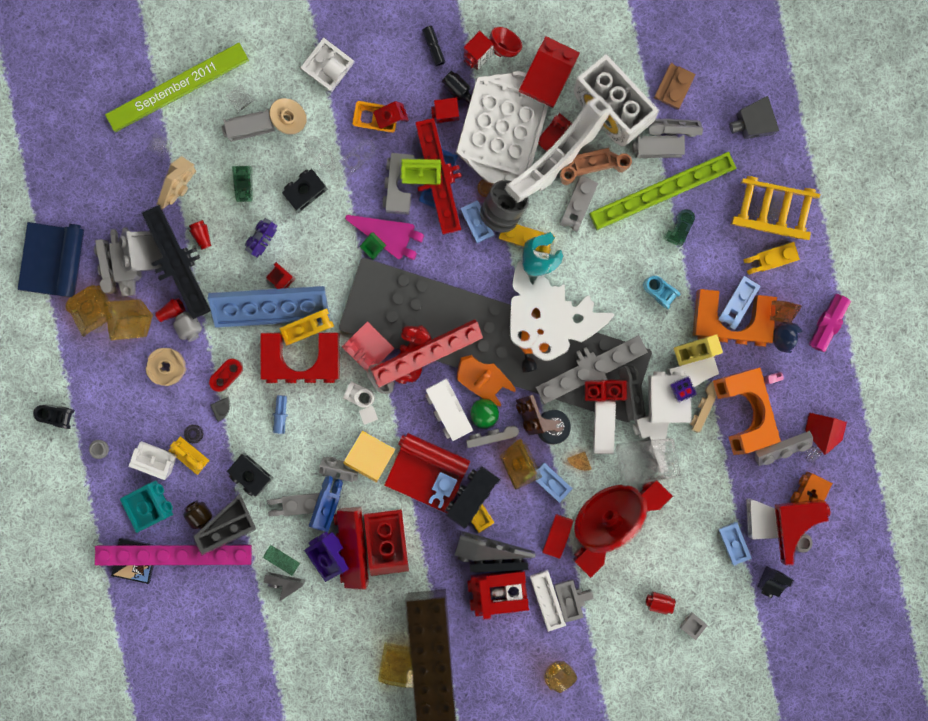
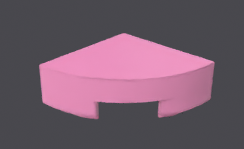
[763,372,784,384]

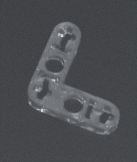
[304,136,376,183]

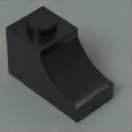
[757,566,794,598]

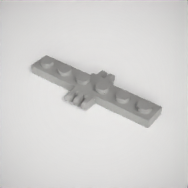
[535,335,648,404]

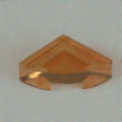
[567,451,592,471]

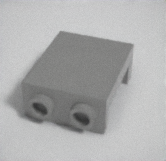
[119,230,163,272]

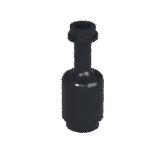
[441,71,471,104]

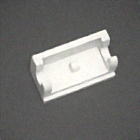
[129,441,177,480]

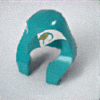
[522,232,563,277]

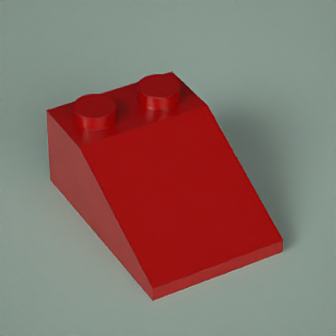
[519,36,580,108]
[364,509,409,576]

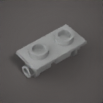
[319,457,358,482]

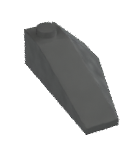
[455,531,536,562]

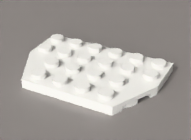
[456,71,548,184]

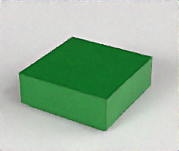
[359,232,386,260]

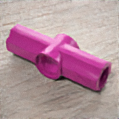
[809,294,851,352]

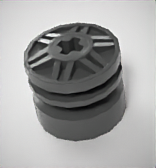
[480,180,529,232]

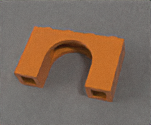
[692,289,777,347]
[713,367,781,455]

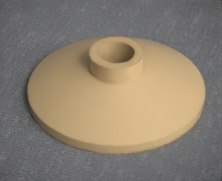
[269,98,307,134]

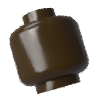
[183,500,212,530]

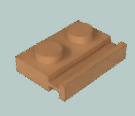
[654,63,696,110]

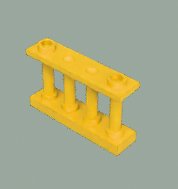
[731,176,821,241]

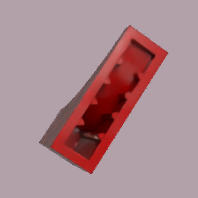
[775,500,831,565]

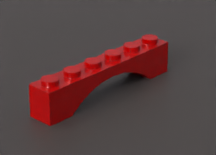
[573,479,673,578]

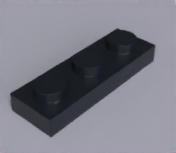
[470,558,528,572]

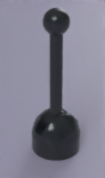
[518,331,538,373]

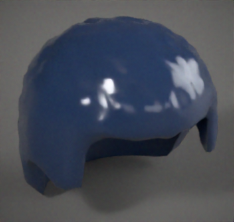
[773,322,803,353]

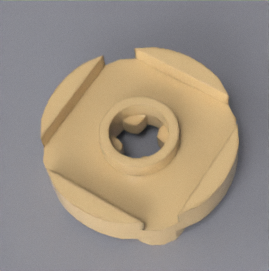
[146,348,186,386]

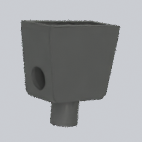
[729,96,779,139]

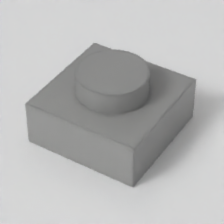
[680,612,708,640]

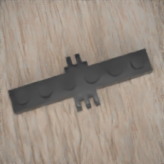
[142,205,211,319]

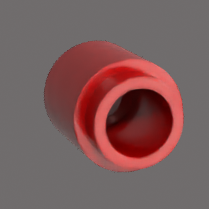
[645,591,675,615]

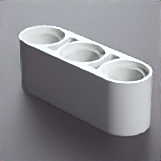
[593,400,616,454]

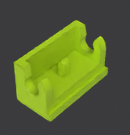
[401,159,441,185]

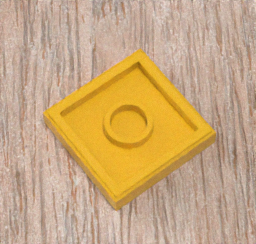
[343,431,396,483]

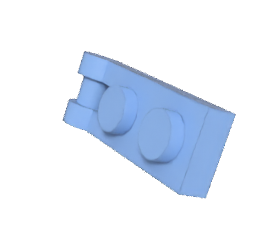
[718,276,761,330]

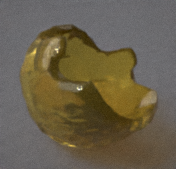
[544,661,577,693]

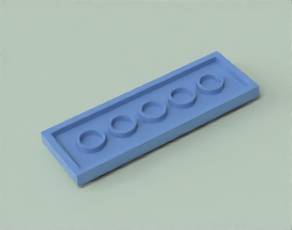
[208,286,330,328]

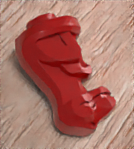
[395,325,431,384]

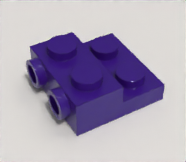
[304,531,349,582]

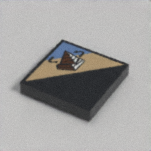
[111,538,154,584]

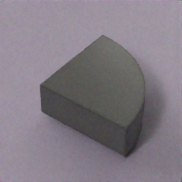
[210,397,230,422]

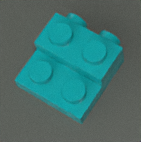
[120,480,173,533]

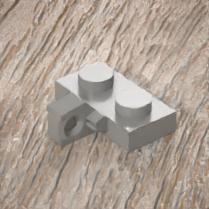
[555,579,594,623]

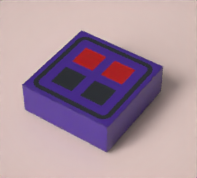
[670,376,697,402]

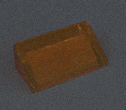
[770,301,802,323]

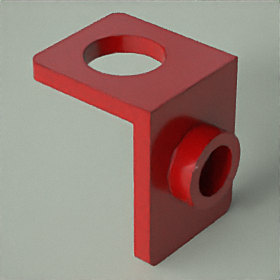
[373,101,409,129]

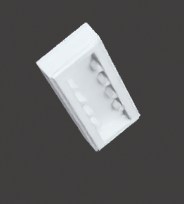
[530,570,566,632]

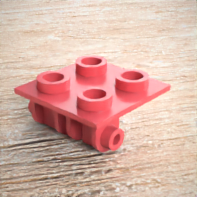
[342,321,395,372]

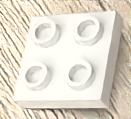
[301,38,355,93]

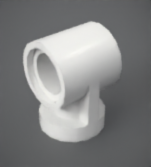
[343,381,375,408]

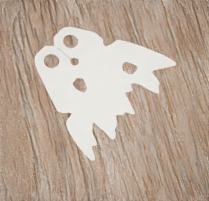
[510,261,614,361]

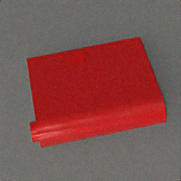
[384,433,471,513]

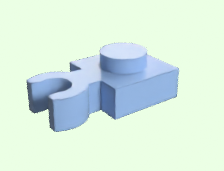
[429,472,457,508]

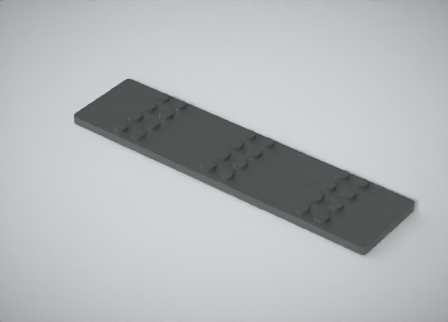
[339,258,652,422]

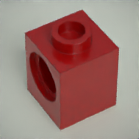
[431,98,459,123]

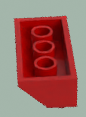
[334,507,369,589]

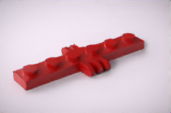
[415,118,462,235]

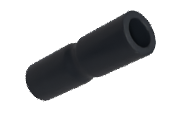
[422,26,446,66]

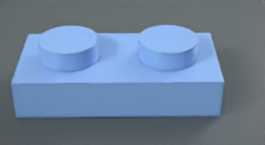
[460,200,494,244]
[531,462,573,503]
[718,522,752,565]

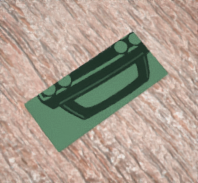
[263,545,300,576]

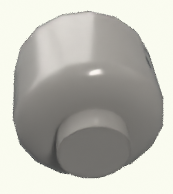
[173,312,202,342]

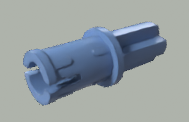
[273,395,288,434]

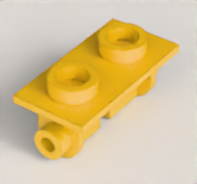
[168,436,210,475]

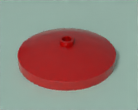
[574,485,647,553]

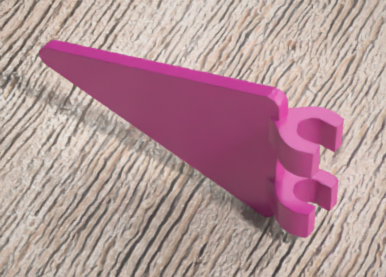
[345,215,424,260]

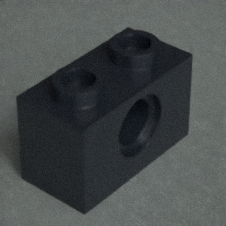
[282,169,328,213]
[226,453,274,497]

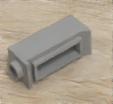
[222,109,275,142]
[632,135,685,158]

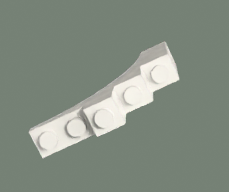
[505,96,613,203]
[633,357,719,473]

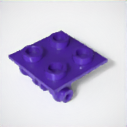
[245,218,278,258]

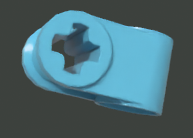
[643,276,681,310]

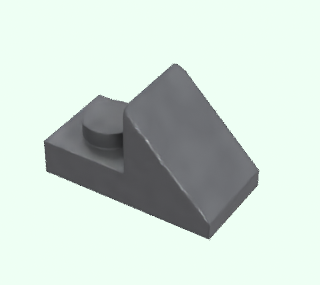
[264,572,305,601]

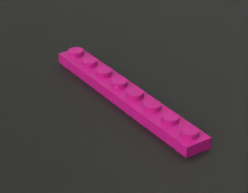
[95,545,252,566]

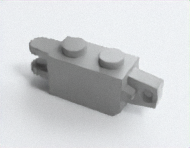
[108,227,142,297]

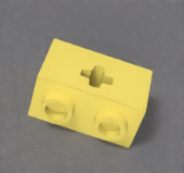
[674,334,723,366]

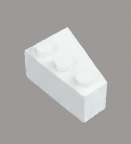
[425,379,473,441]

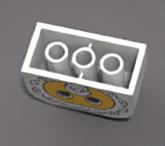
[574,54,659,146]

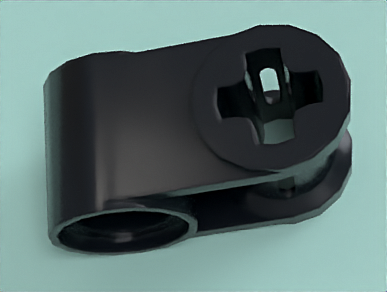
[33,405,75,429]

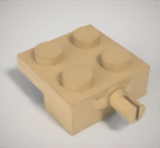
[156,156,196,209]

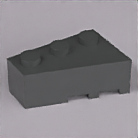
[193,494,256,556]

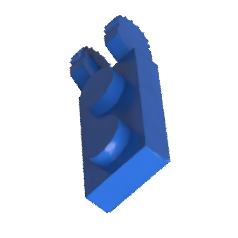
[308,476,343,532]

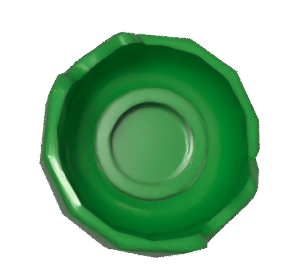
[470,399,499,430]

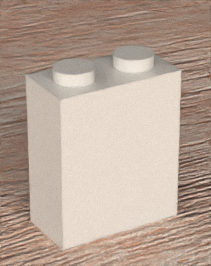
[648,371,691,423]

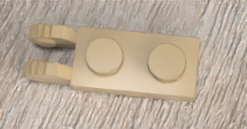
[690,381,717,433]

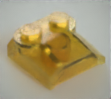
[65,285,116,337]
[378,642,413,688]

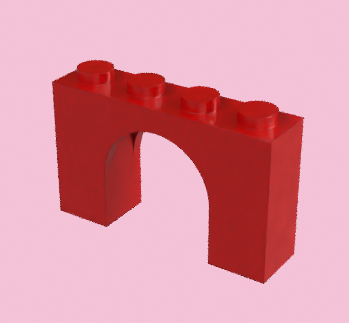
[261,333,340,383]

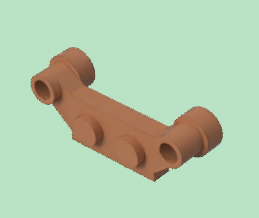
[560,148,632,185]

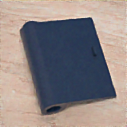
[17,222,84,298]

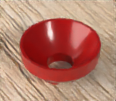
[489,27,522,57]

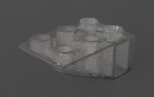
[615,438,681,486]

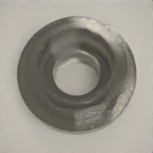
[184,424,204,444]

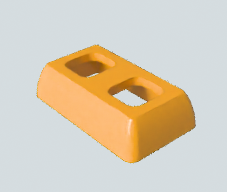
[352,101,397,133]

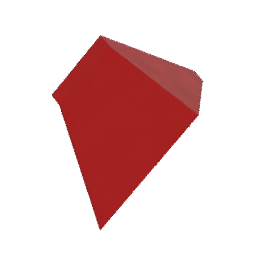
[805,413,847,455]

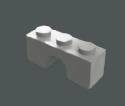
[383,153,415,215]

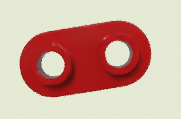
[209,359,243,392]

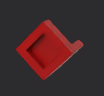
[266,262,296,289]

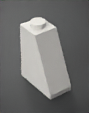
[746,498,778,539]

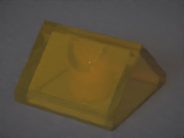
[104,299,153,341]
[500,439,542,490]

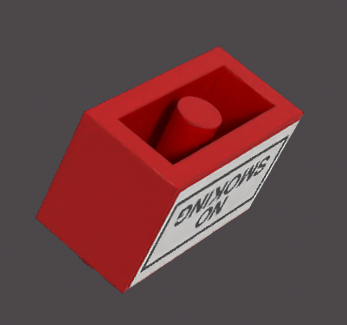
[464,31,494,70]

